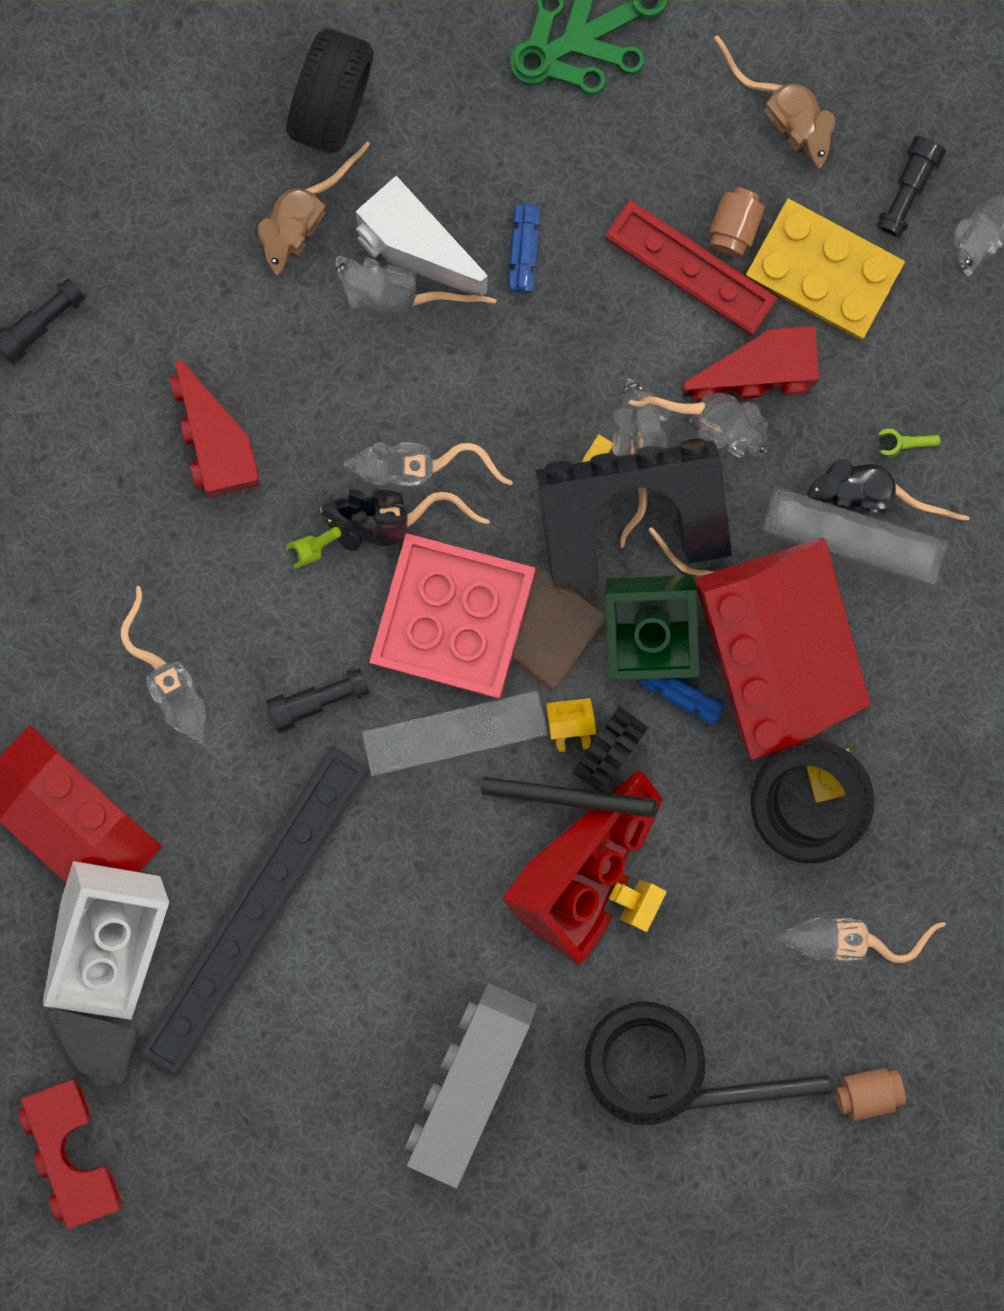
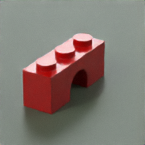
[18,1078,124,1229]

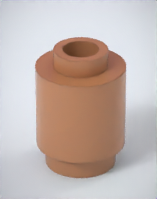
[709,187,765,257]
[835,1068,906,1122]

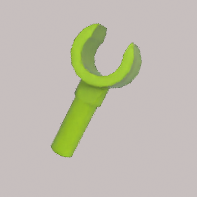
[877,429,940,458]
[286,527,341,568]

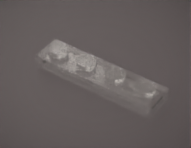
[362,691,548,777]

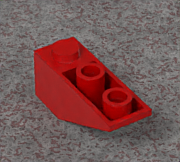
[682,326,819,403]
[170,360,261,498]

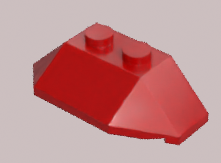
[0,725,163,882]

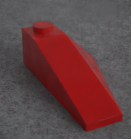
[502,770,663,965]

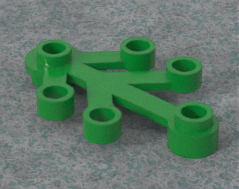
[510,0,667,96]

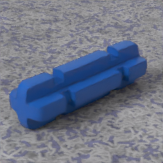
[507,204,540,292]
[639,678,724,725]

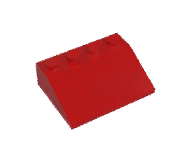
[694,537,871,760]

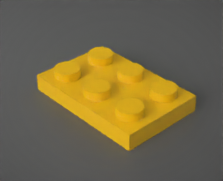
[746,198,905,341]

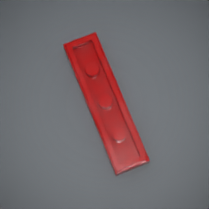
[605,200,778,336]

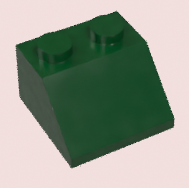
[605,575,700,680]

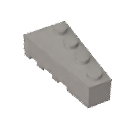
[404,983,537,1189]

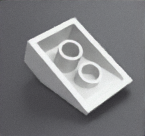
[356,176,488,296]
[43,861,169,1020]

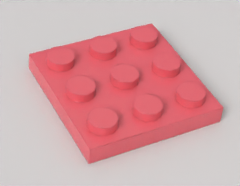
[369,533,537,700]

